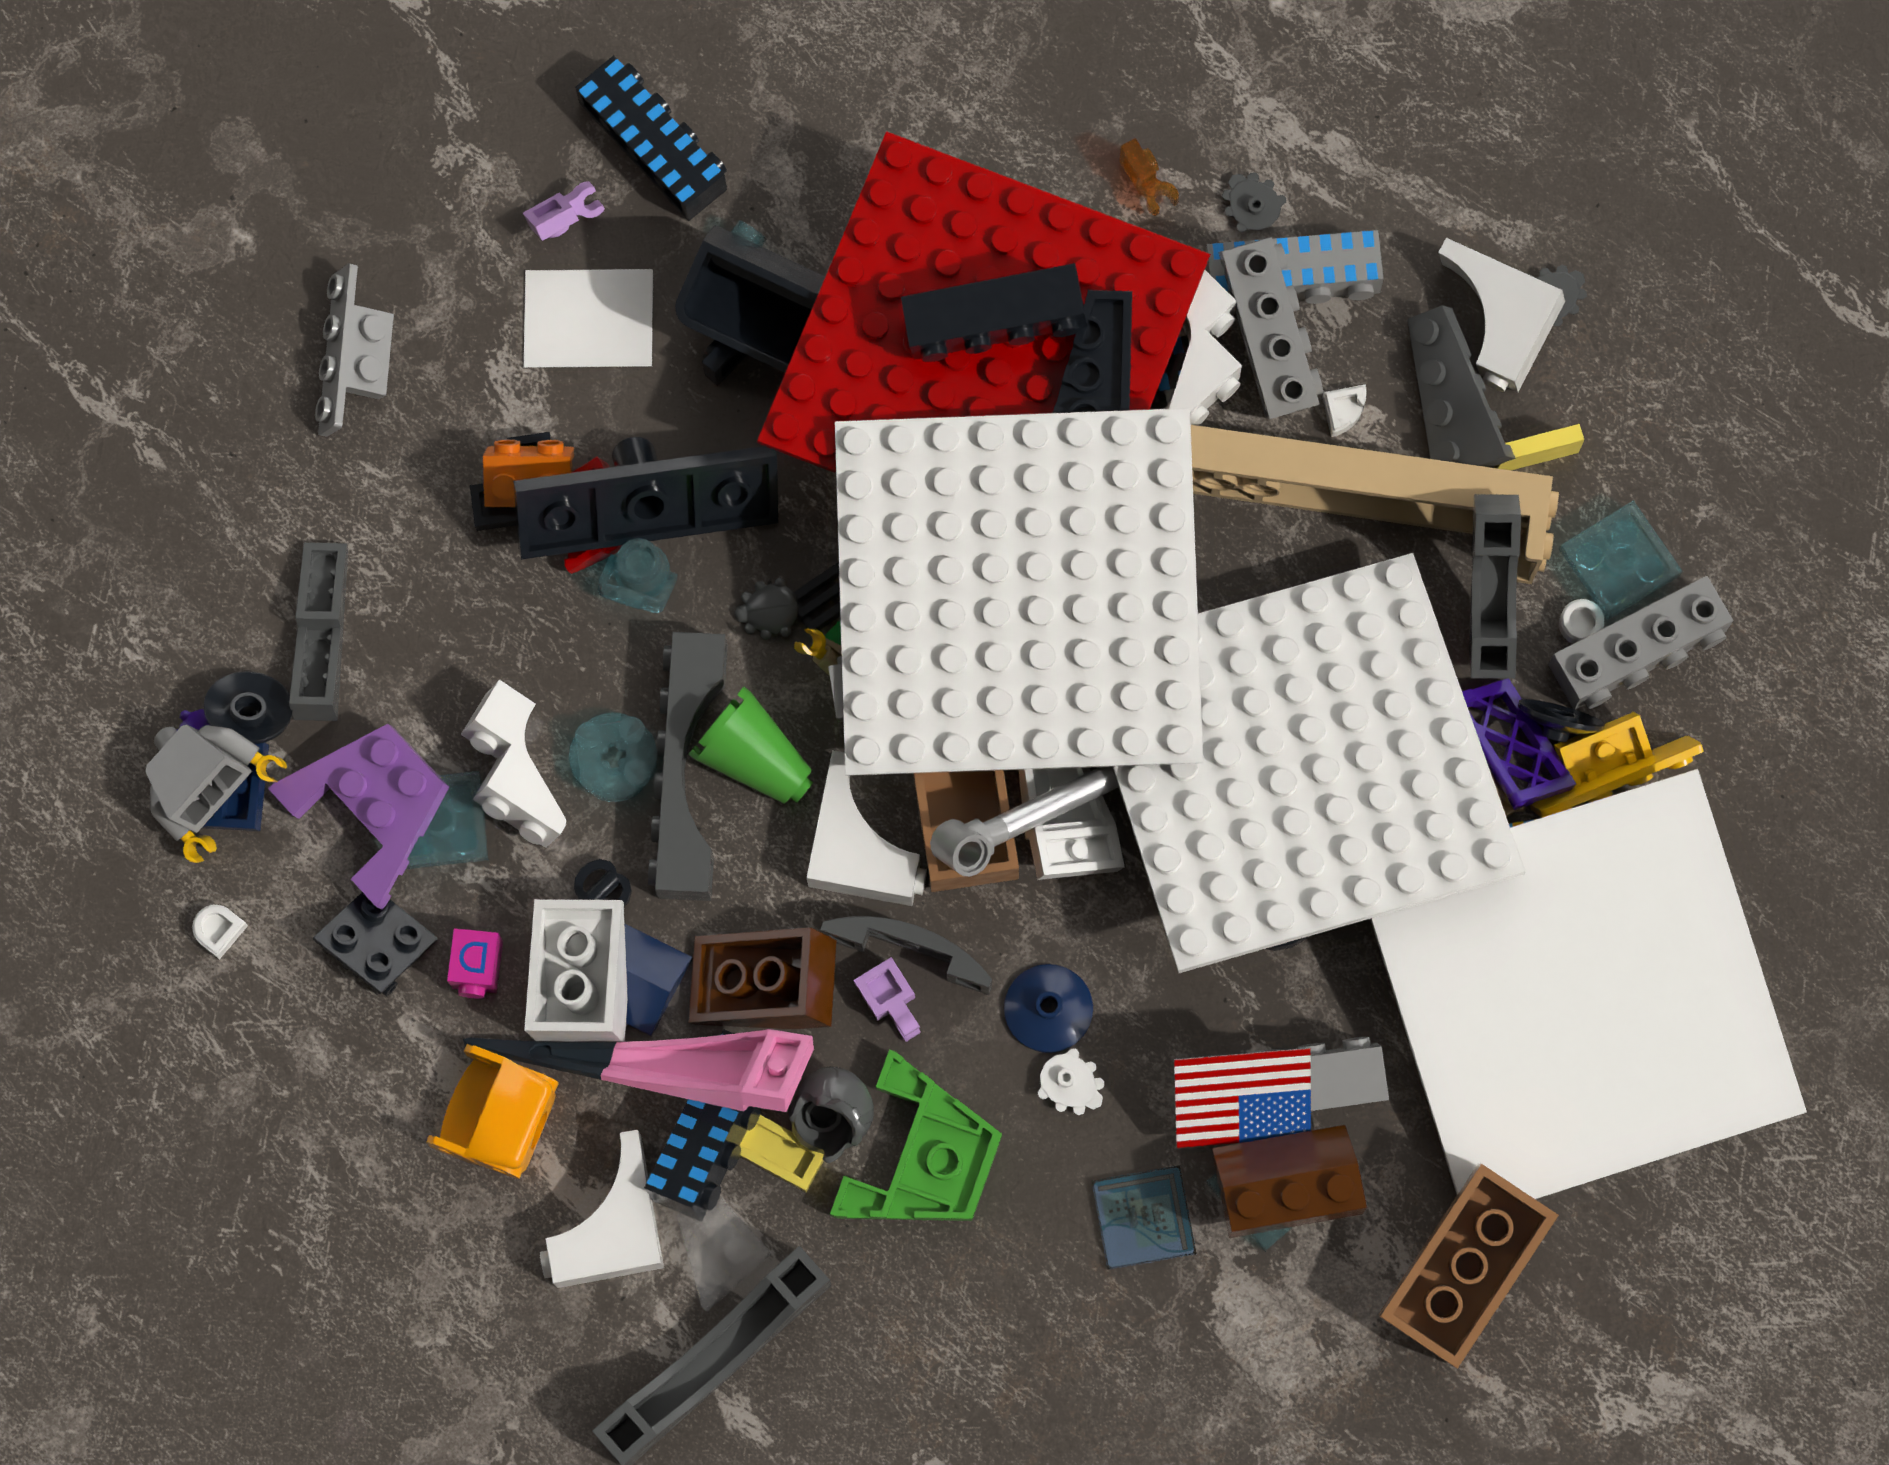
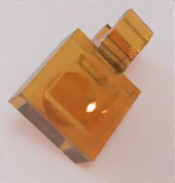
[1119,138,1179,216]

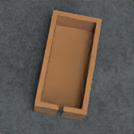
[913,770,1019,892]

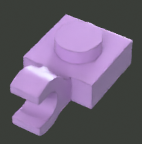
[523,181,605,241]
[853,957,921,1042]

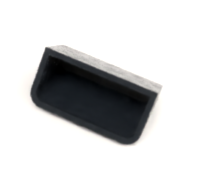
[675,225,825,373]

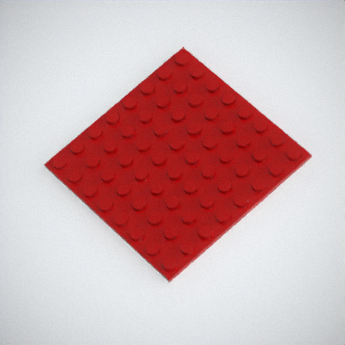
[757,131,1211,473]

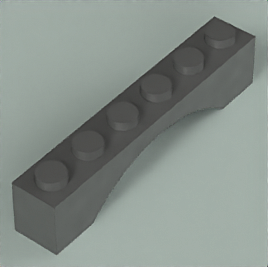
[648,632,728,901]
[592,1246,832,1465]

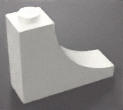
[1438,238,1565,392]
[807,750,927,906]
[540,1129,664,1288]

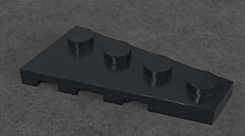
[1053,290,1132,413]

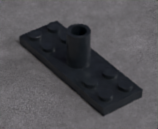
[513,437,778,560]

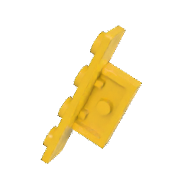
[1530,712,1704,817]

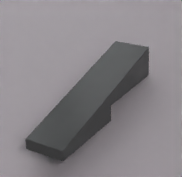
[289,542,349,721]

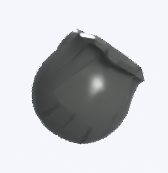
[788,1066,874,1163]

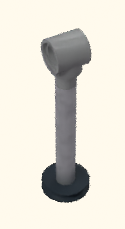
[930,766,1119,877]

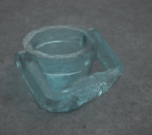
[598,538,678,613]

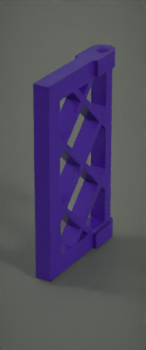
[1462,678,1576,810]

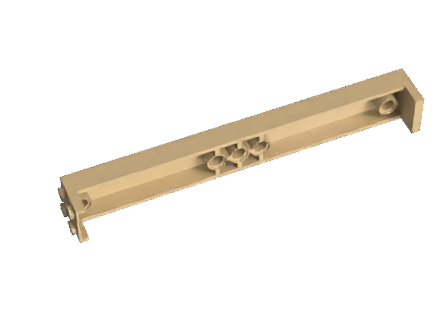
[1191,425,1559,584]

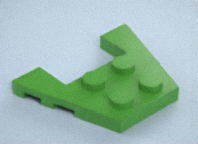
[830,1049,1002,1221]

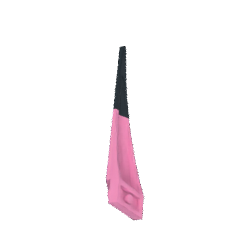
[463,1029,814,1112]

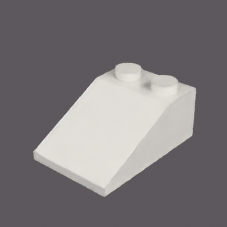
[524,899,628,1042]

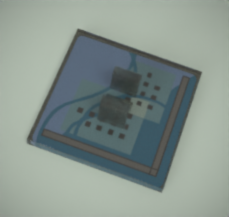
[1091,1165,1197,1270]

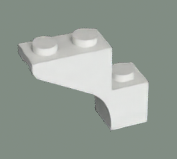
[1169,270,1242,426]
[461,680,566,848]

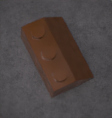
[1212,1125,1367,1238]

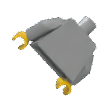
[145,725,287,863]

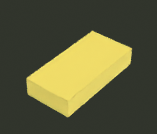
[1493,424,1584,470]
[740,1115,824,1192]

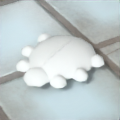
[1038,1049,1104,1115]

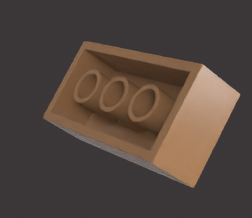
[1378,1164,1559,1369]

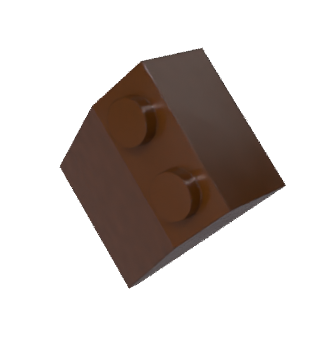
[689,927,837,1029]

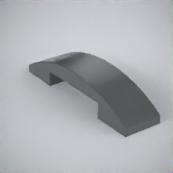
[820,916,992,995]

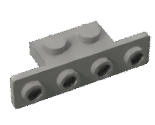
[315,263,394,437]

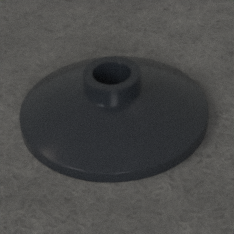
[204,671,293,744]
[1518,699,1605,742]

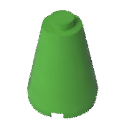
[688,686,813,804]

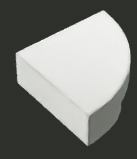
[1322,385,1366,437]

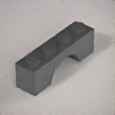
[1469,494,1521,679]

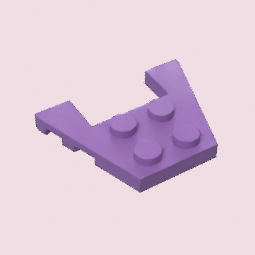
[268,724,449,909]

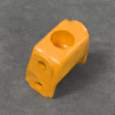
[426,1044,559,1179]

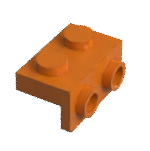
[483,440,574,507]

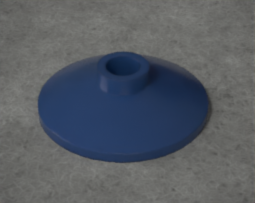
[1004,964,1093,1053]

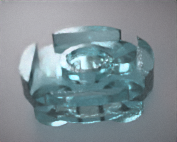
[569,713,658,802]

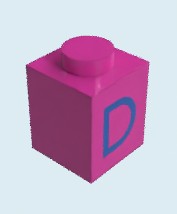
[447,928,503,999]

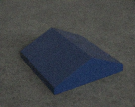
[624,923,693,1037]

